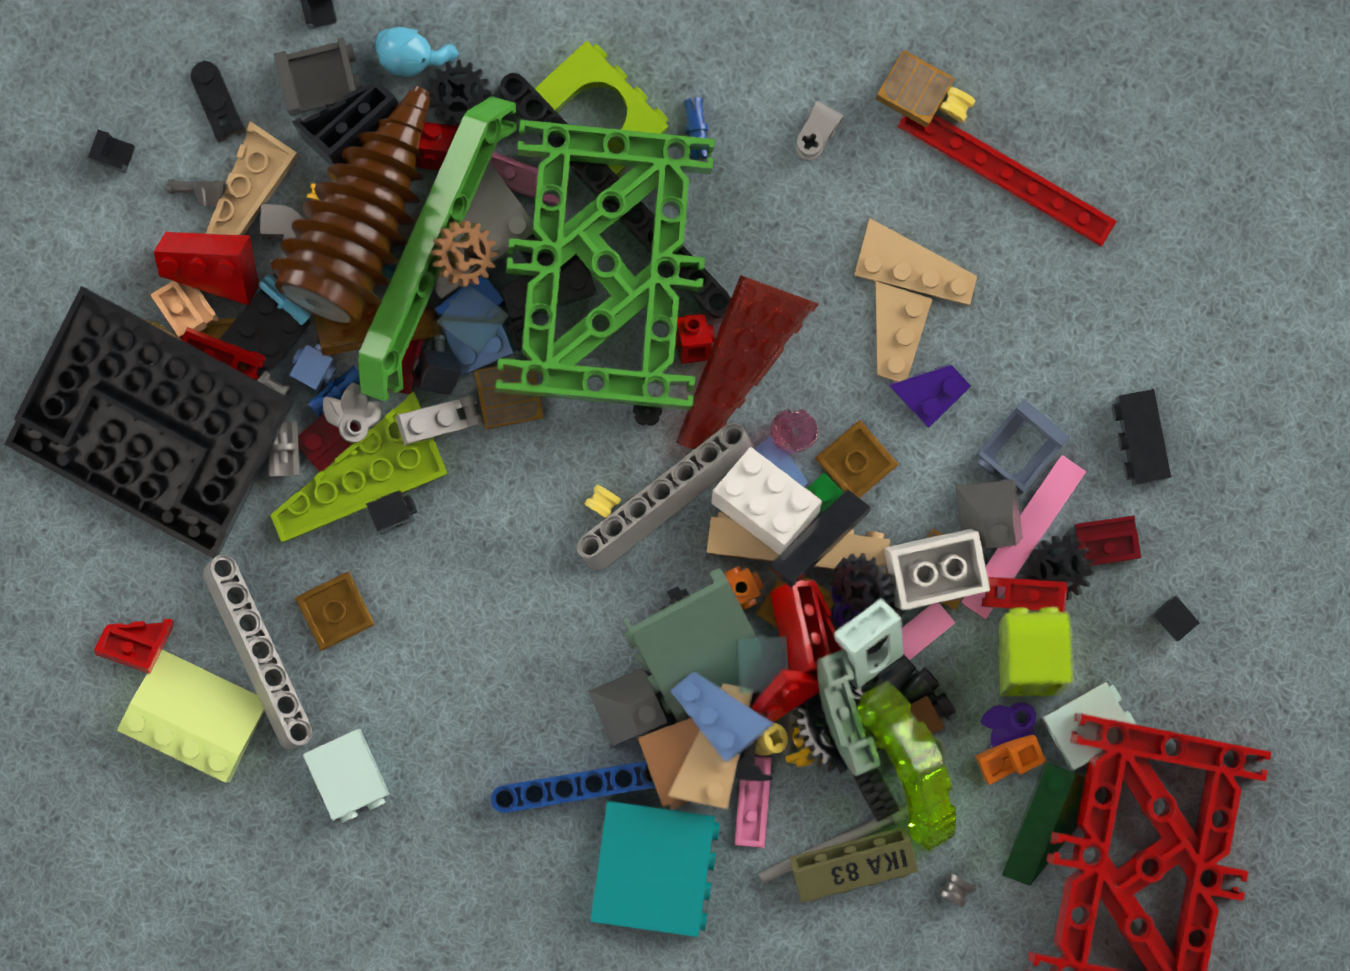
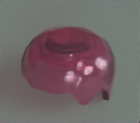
[770,409,819,454]

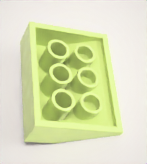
[117,649,265,783]

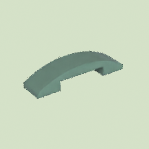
[818,650,881,775]

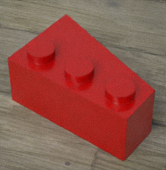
[153,232,259,305]
[770,580,848,674]

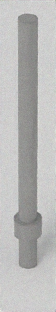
[758,796,927,884]

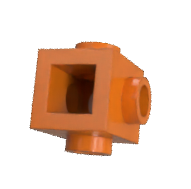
[724,566,764,611]

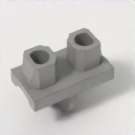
[268,421,300,477]

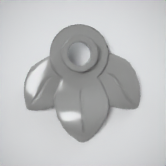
[323,383,381,443]

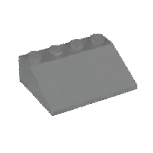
[397,161,533,301]

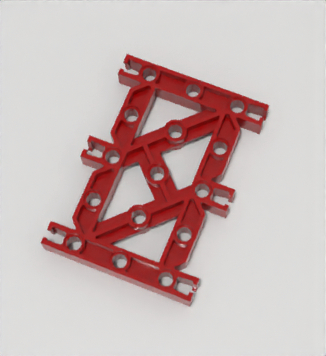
[1025,713,1271,971]

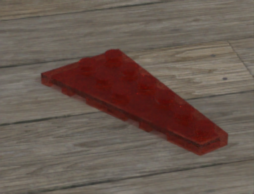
[676,275,819,449]

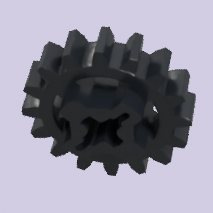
[427,60,491,126]
[1029,535,1095,600]
[830,553,896,614]

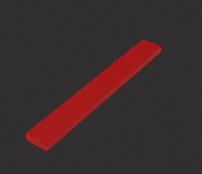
[897,114,1117,247]

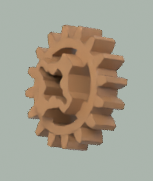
[431,221,497,286]

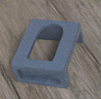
[976,399,1070,494]

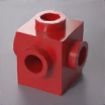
[675,314,715,364]

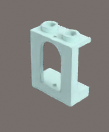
[834,599,904,689]

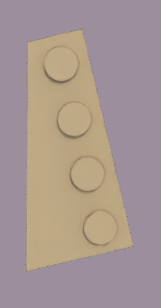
[205,121,300,235]
[854,218,977,306]
[668,683,753,809]

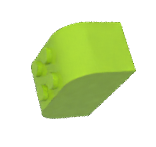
[998,608,1072,697]

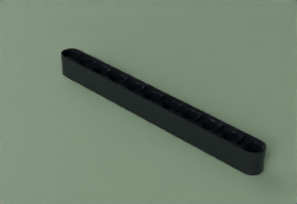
[500,73,731,318]

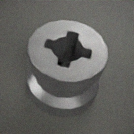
[937,872,975,908]

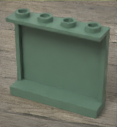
[623,568,774,723]

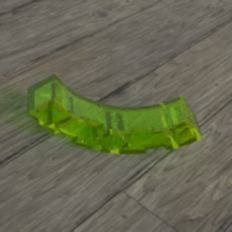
[858,681,956,851]

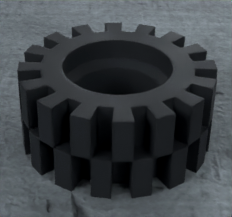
[853,767,899,822]

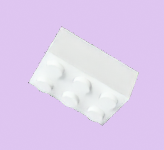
[711,447,822,555]
[884,529,990,610]

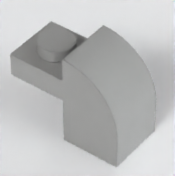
[260,204,304,258]

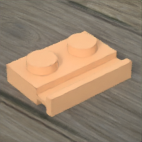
[150,281,218,339]

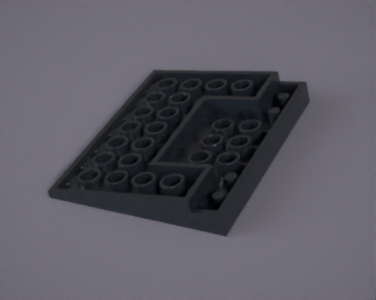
[4,286,294,559]

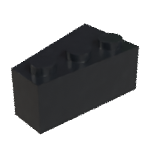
[292,80,399,166]
[501,255,597,321]

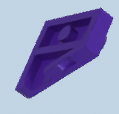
[888,364,971,428]

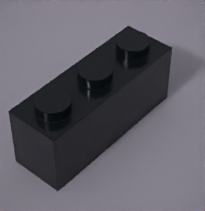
[1112,389,1171,486]

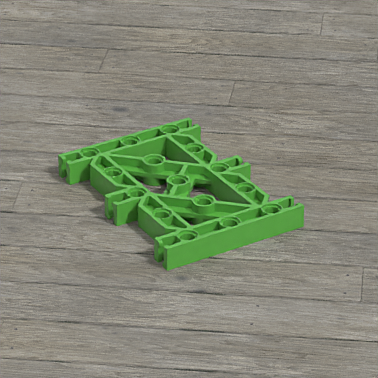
[495,120,715,410]

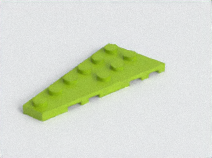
[270,391,449,543]

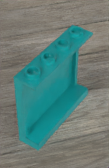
[590,801,720,937]

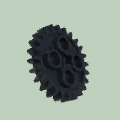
[792,681,887,774]

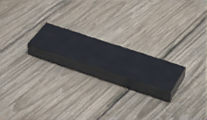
[769,489,871,588]

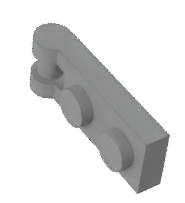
[395,395,484,446]

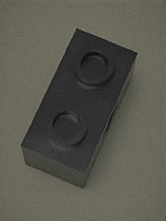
[366,490,418,535]

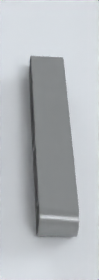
[577,423,753,571]
[203,555,313,750]

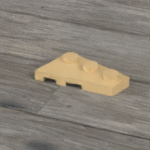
[875,281,932,381]

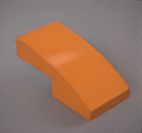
[975,735,1046,785]

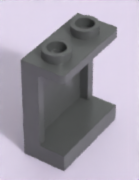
[274,37,362,116]

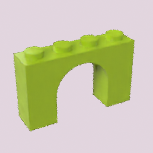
[535,40,669,177]

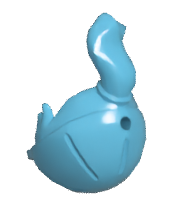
[375,27,459,78]

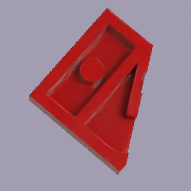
[94,619,174,674]
[750,669,820,722]

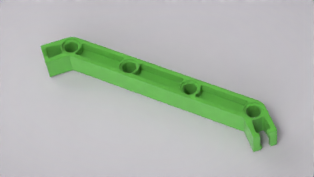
[358,96,517,401]

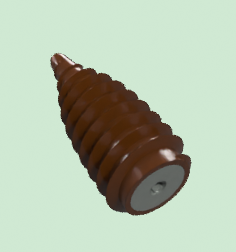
[270,86,430,326]

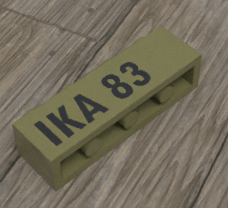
[789,826,918,903]

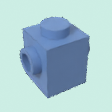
[290,343,337,392]

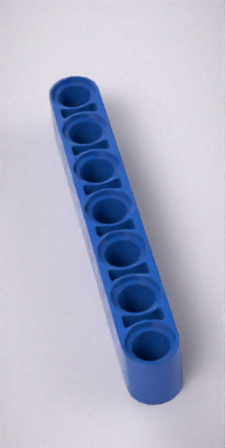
[491,761,655,813]

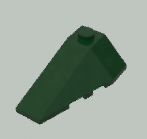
[1002,762,1099,886]

